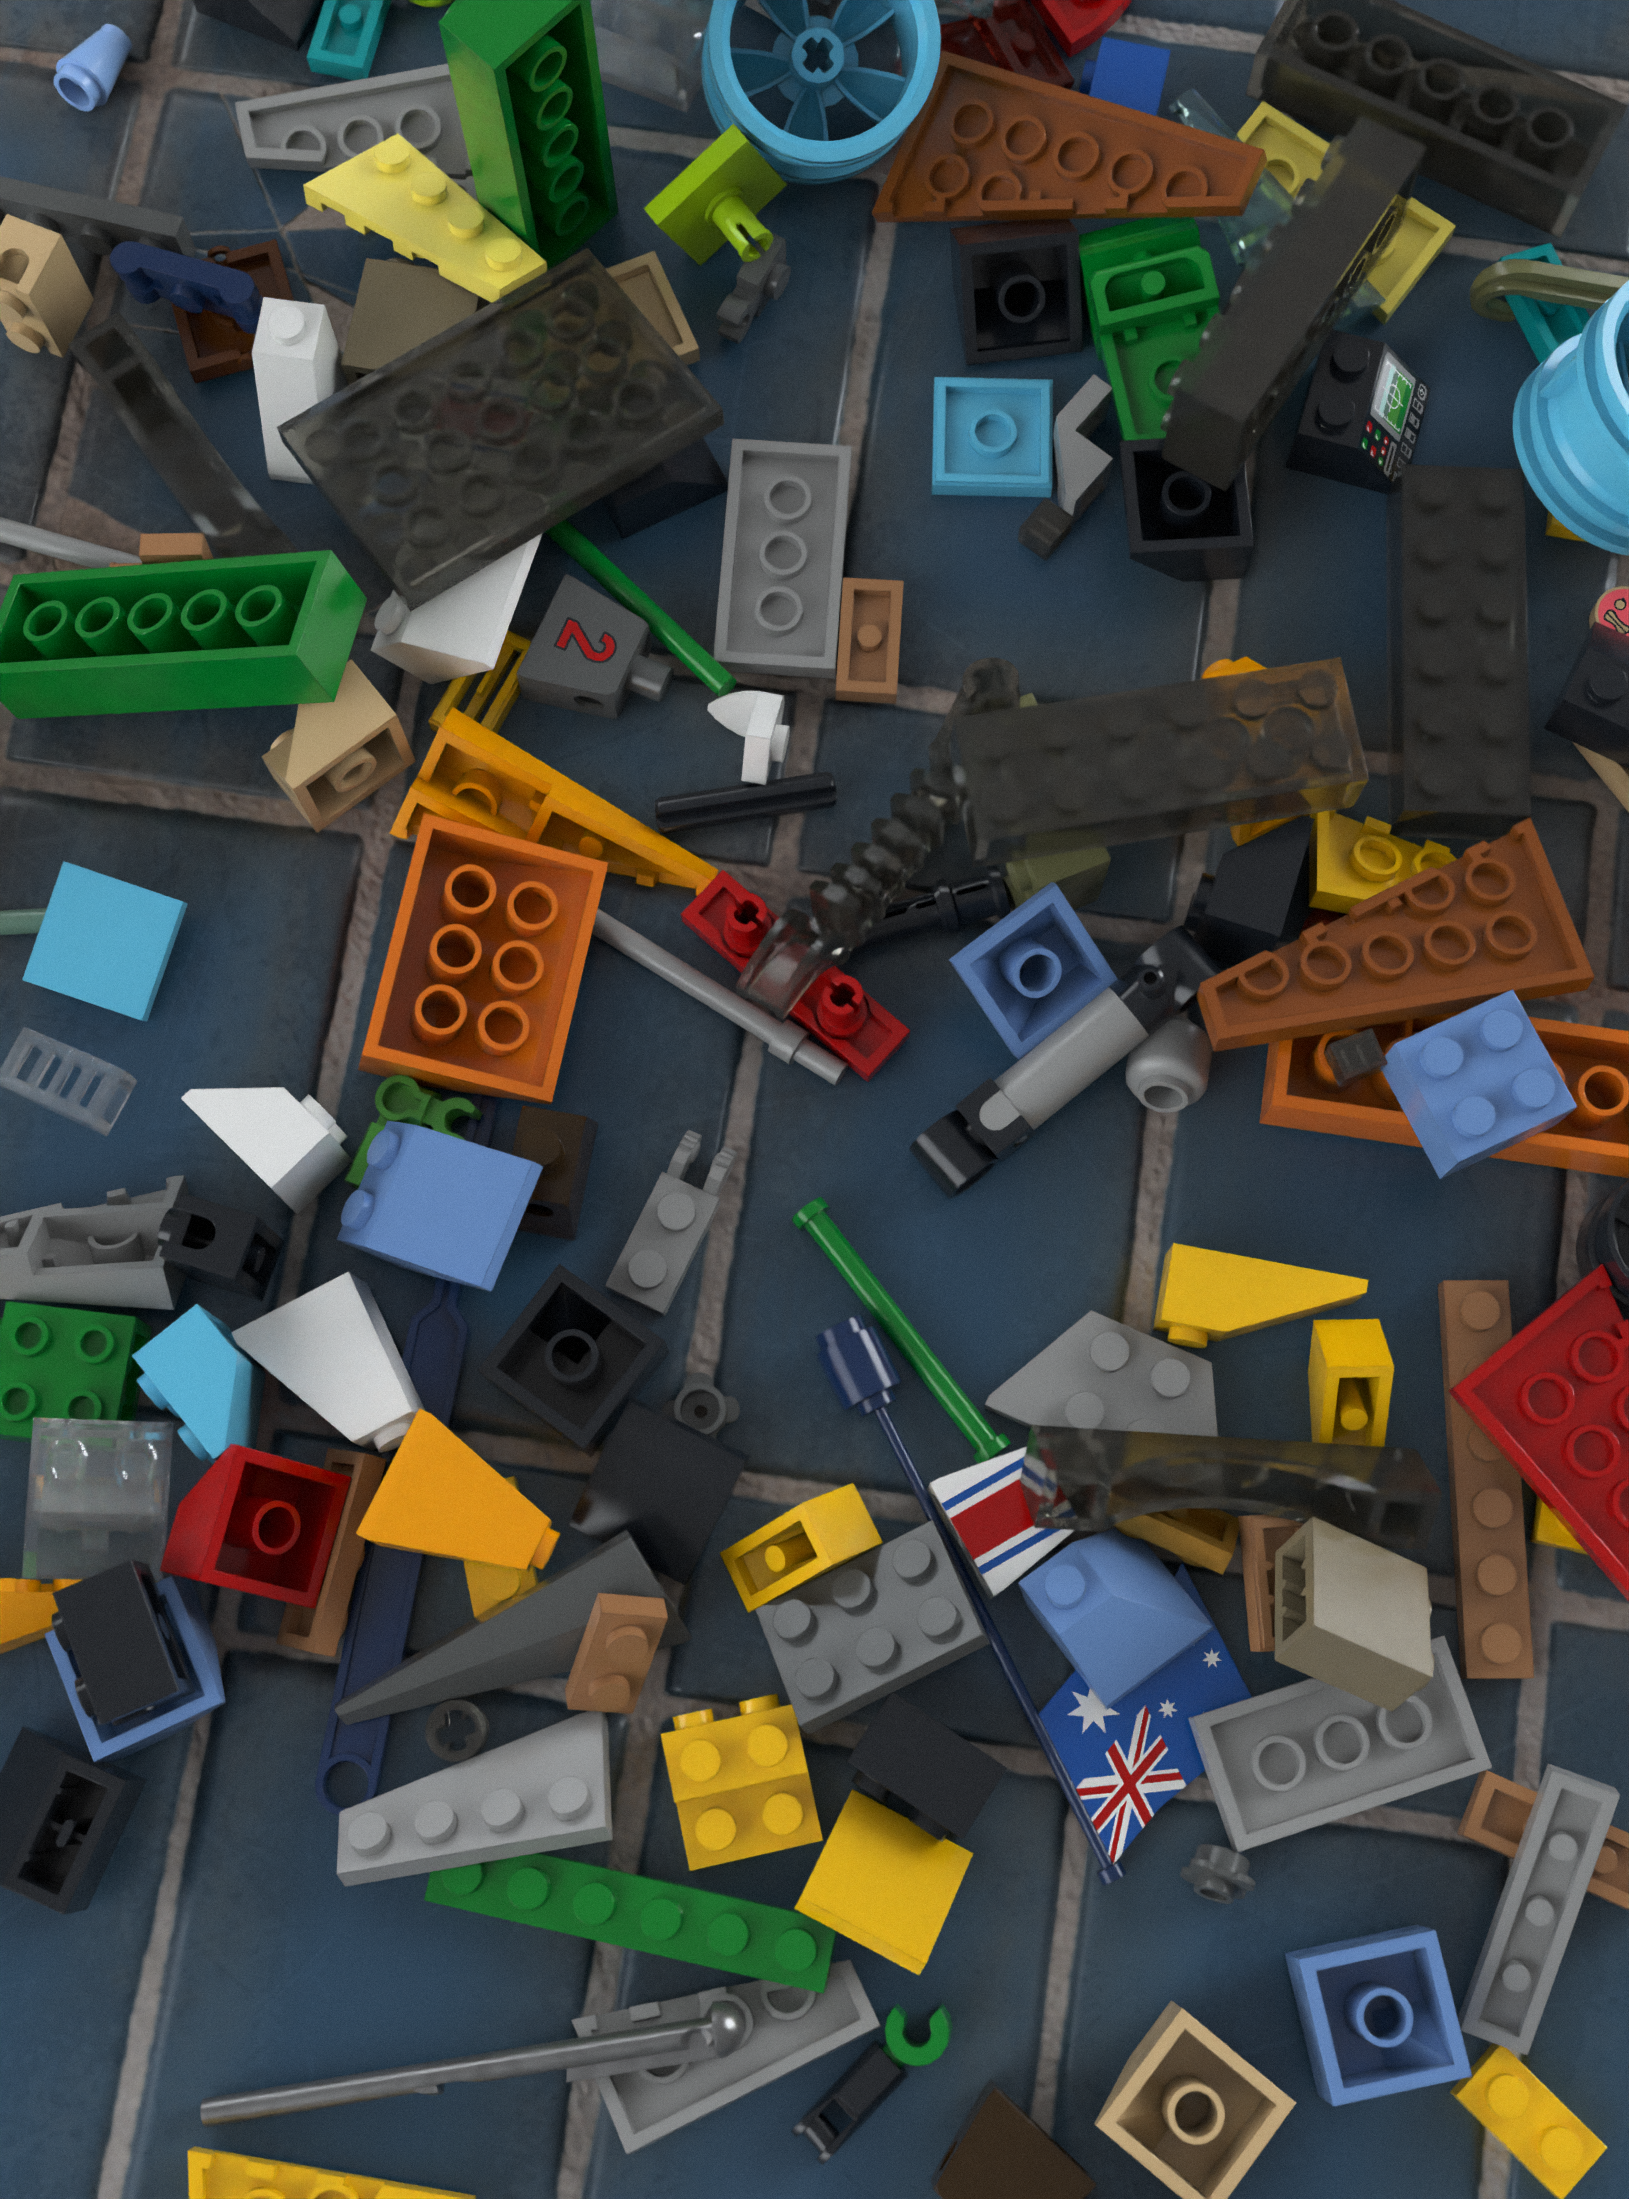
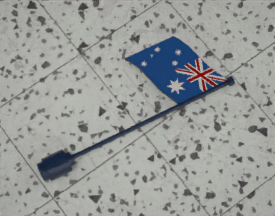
[815,1315,1252,1885]

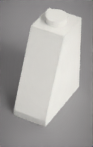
[252,297,349,486]
[231,1271,425,1452]

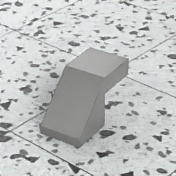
[1052,374,1113,528]

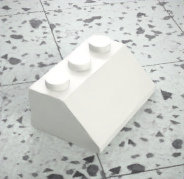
[371,478,553,684]

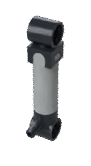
[909,925,1222,1199]

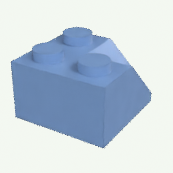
[45,1575,225,1762]
[1285,1925,1472,2106]

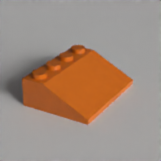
[358,813,608,1105]

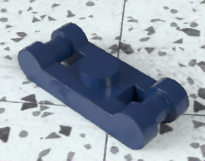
[110,241,263,334]

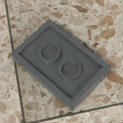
[755,1520,990,1734]

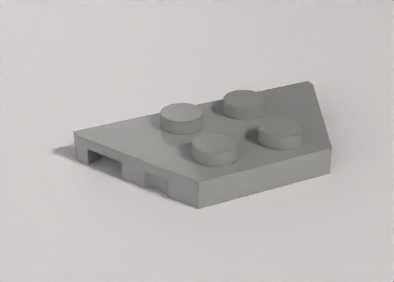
[984,1310,1223,1509]

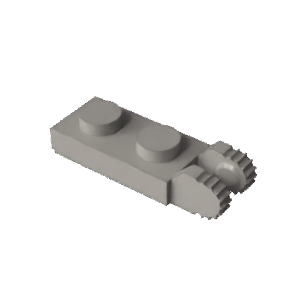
[605,1129,738,1316]

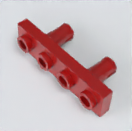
[681,870,911,1082]

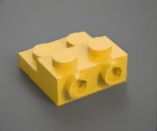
[661,1694,823,1871]

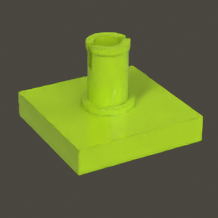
[644,123,787,266]

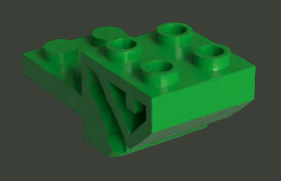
[1079,217,1246,441]

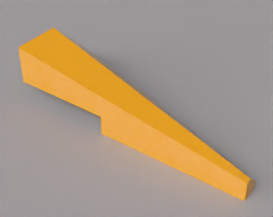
[390,707,719,896]

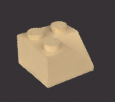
[261,659,416,833]
[1094,2000,1296,2199]

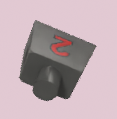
[516,574,674,719]

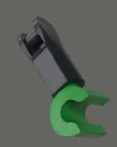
[791,2003,952,2165]

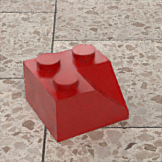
[159,1444,351,1609]

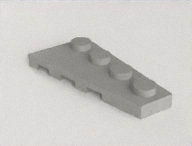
[235,64,472,179]
[337,1711,612,1887]
[571,1960,881,2155]

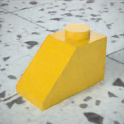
[1308,1319,1394,1472]
[720,1483,883,1613]

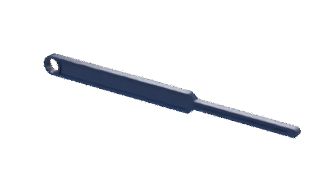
[315,1094,501,1815]

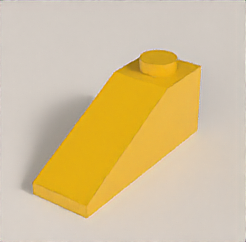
[1153,1243,1368,1348]

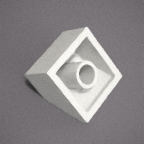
[181,1087,352,1214]

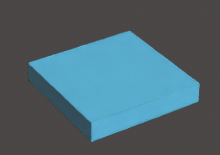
[932,377,1053,498]
[22,861,188,1022]

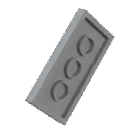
[713,438,852,679]
[1188,1635,1492,1852]

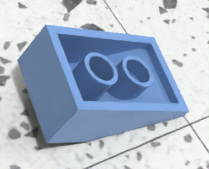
[336,1120,543,1291]

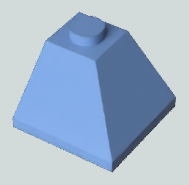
[949,882,1118,1060]
[1018,1528,1214,1710]

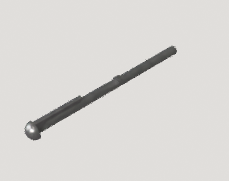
[200,2001,744,2127]

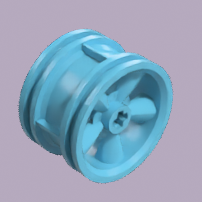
[701,0,941,185]
[1513,280,1629,556]

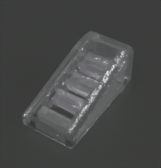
[0,1027,137,1137]

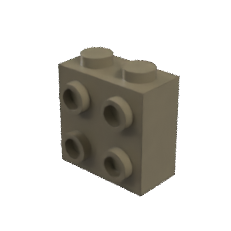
[341,258,491,408]
[1275,1516,1435,1712]

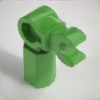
[344,1075,483,1189]

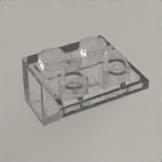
[591,0,712,112]
[22,1417,173,1581]

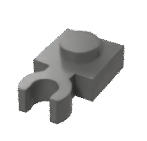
[717,232,791,344]

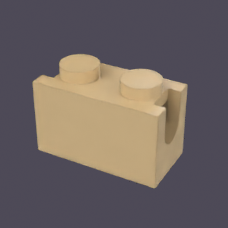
[0,214,94,358]

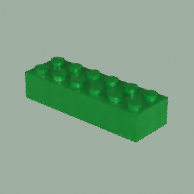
[438,0,619,276]
[0,550,367,719]

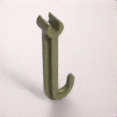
[1470,259,1629,322]

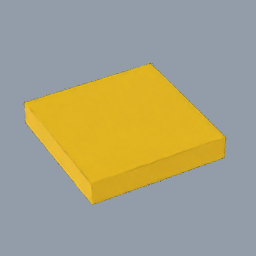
[794,1789,973,1975]

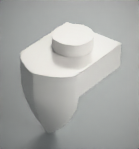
[708,690,790,785]

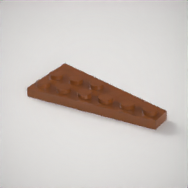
[872,51,1267,223]
[1196,817,1595,1052]

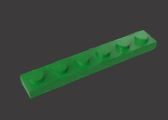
[424,1852,838,1994]

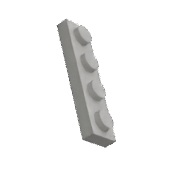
[1458,1764,1620,2056]

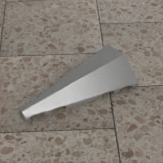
[0,1175,188,1310]

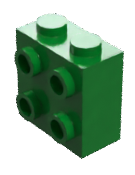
[0,1301,152,1455]

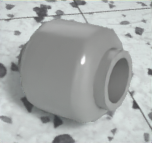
[1125,1015,1213,1113]

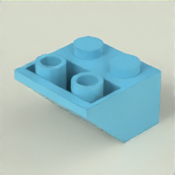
[132,1304,266,1464]

